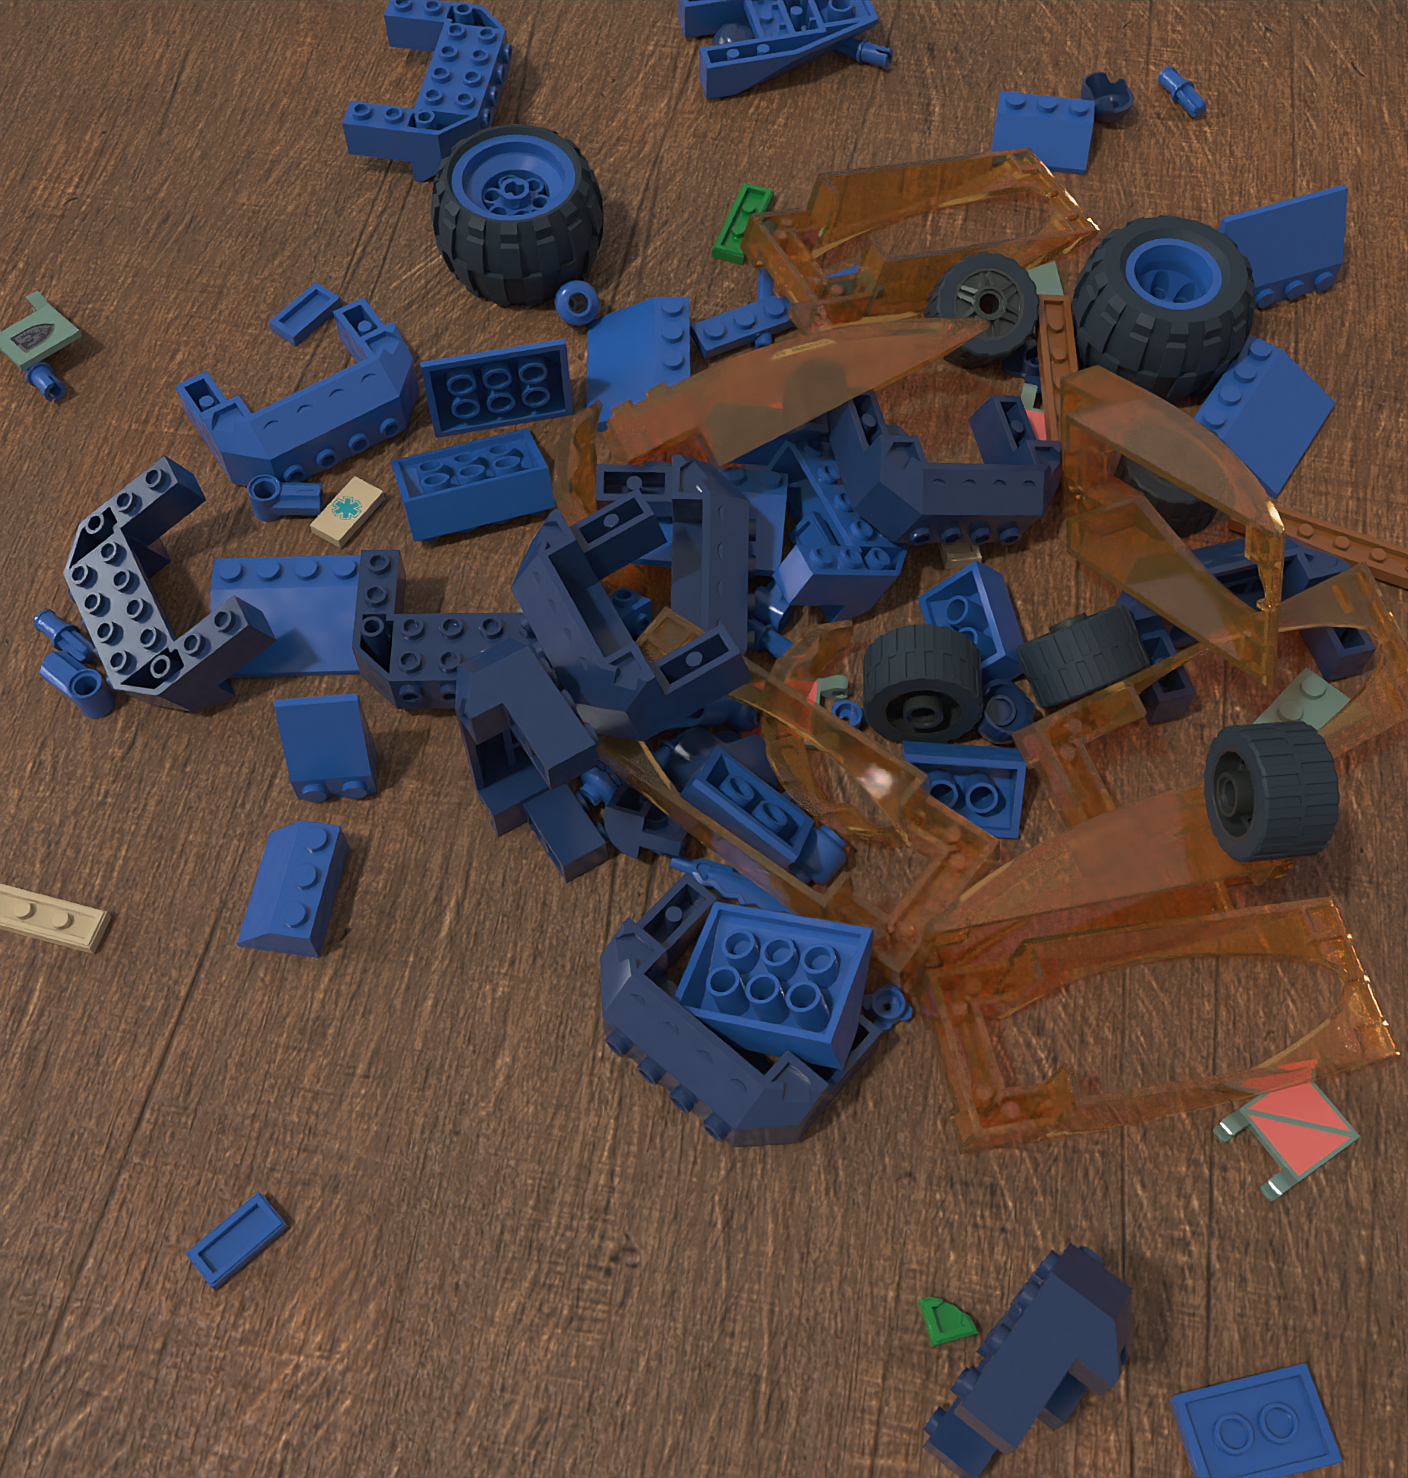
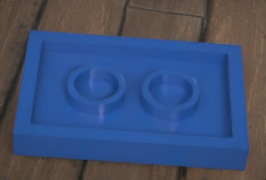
[1168,1363,1343,1478]

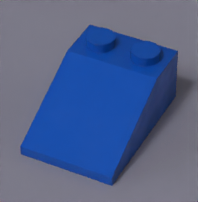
[274,693,378,802]

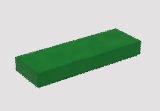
[712,183,774,265]

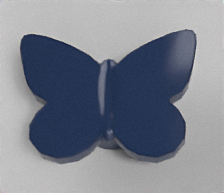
[1001,337,1042,397]

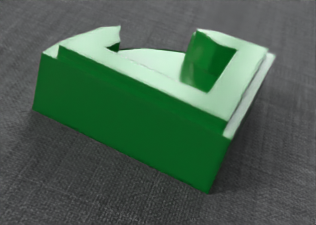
[918,1297,978,1348]

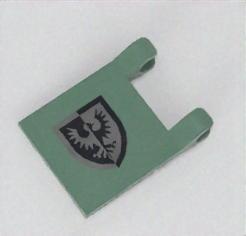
[0,291,82,371]

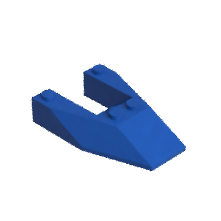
[678,0,879,99]

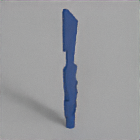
[669,854,885,937]

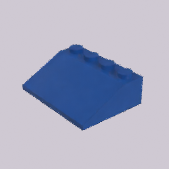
[1218,184,1348,309]
[586,297,691,432]
[1192,334,1336,499]
[420,338,573,438]
[391,428,556,542]
[631,461,788,577]
[210,555,361,678]
[673,901,874,1070]

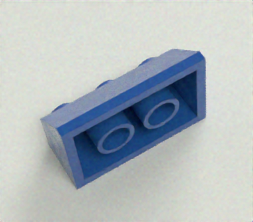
[990,91,1095,175]
[918,560,1024,685]
[898,741,1027,839]
[679,745,814,871]
[237,820,349,958]

